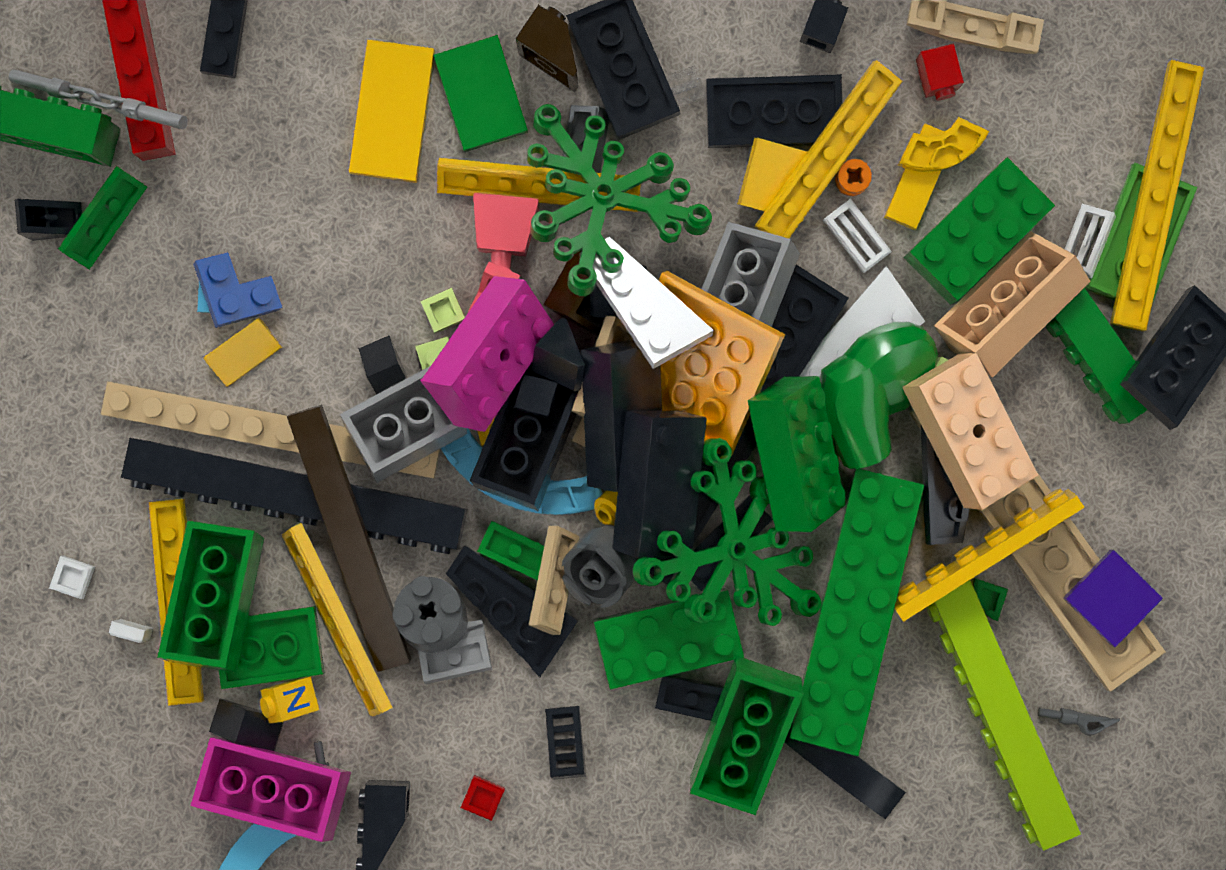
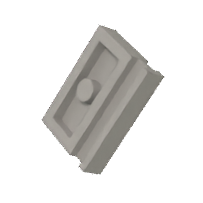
[418,619,493,684]

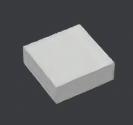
[49,556,95,599]
[109,619,153,643]

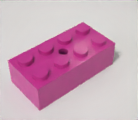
[420,276,554,432]
[190,737,351,842]

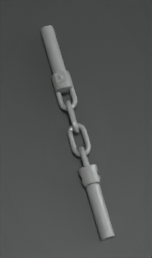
[9,69,188,130]

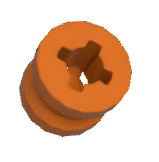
[835,159,872,197]

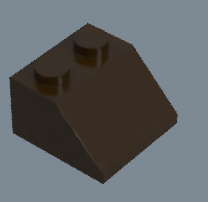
[515,4,578,92]
[544,250,605,337]

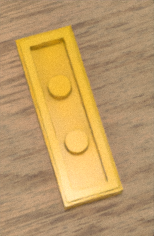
[884,123,944,230]

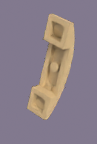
[906,0,1044,54]

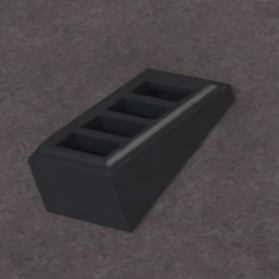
[545,706,586,780]

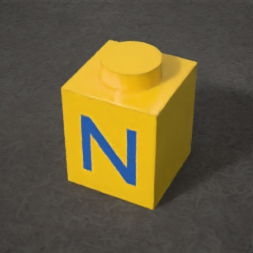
[260,677,319,723]

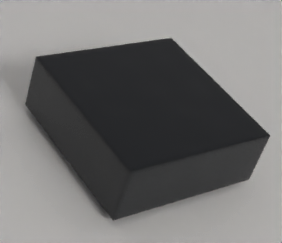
[514,374,558,418]

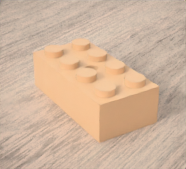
[934,231,1091,378]
[902,353,1038,510]

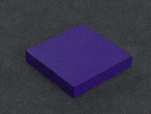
[1063,549,1163,647]

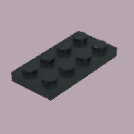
[566,0,680,140]
[706,74,843,148]
[1120,285,1226,430]

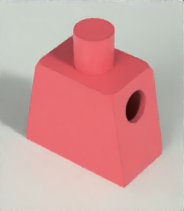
[473,193,540,269]

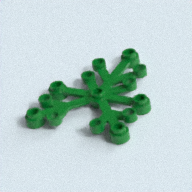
[527,104,712,296]
[633,438,821,626]

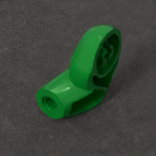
[820,322,938,469]

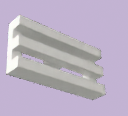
[823,198,892,273]
[1065,204,1116,279]

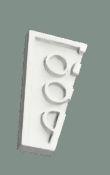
[580,237,714,369]
[799,266,925,377]

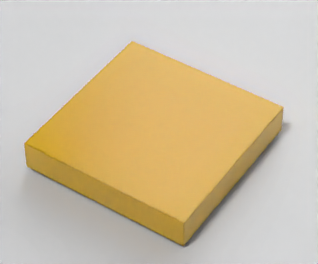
[737,138,807,222]

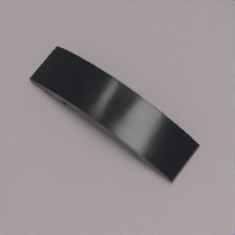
[784,727,906,819]

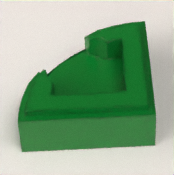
[973,578,1008,621]

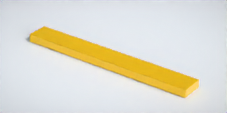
[1110,60,1205,332]

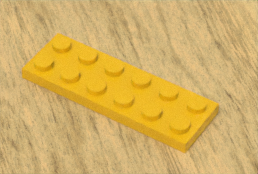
[895,488,1085,622]

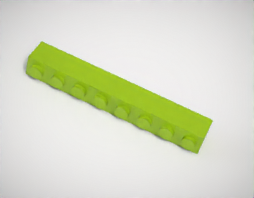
[926,580,1081,851]

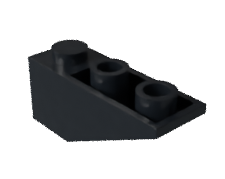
[356,780,410,870]

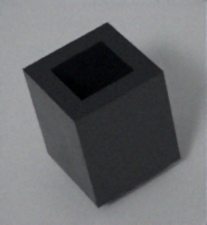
[799,0,849,53]

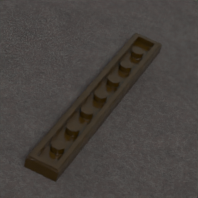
[287,404,411,672]

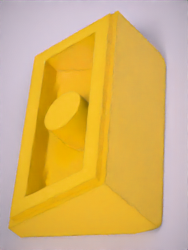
[203,318,282,387]

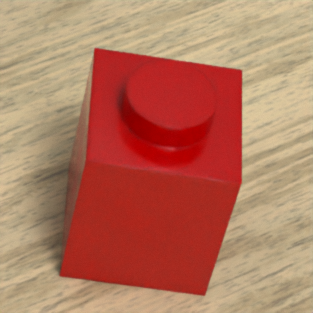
[916,44,964,101]

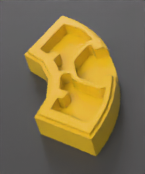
[898,117,990,172]

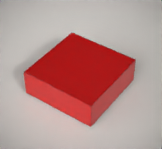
[460,775,505,821]

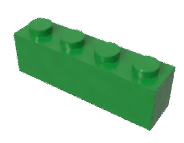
[1045,287,1147,424]

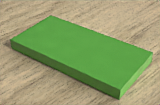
[1085,163,1198,301]

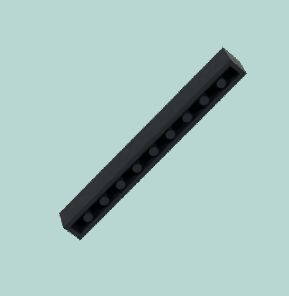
[121,438,468,554]

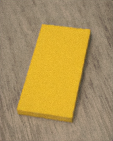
[349,39,435,183]

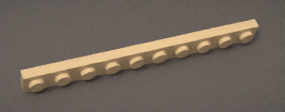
[101,381,440,479]

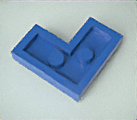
[193,252,282,328]

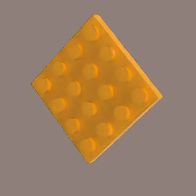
[658,271,785,456]

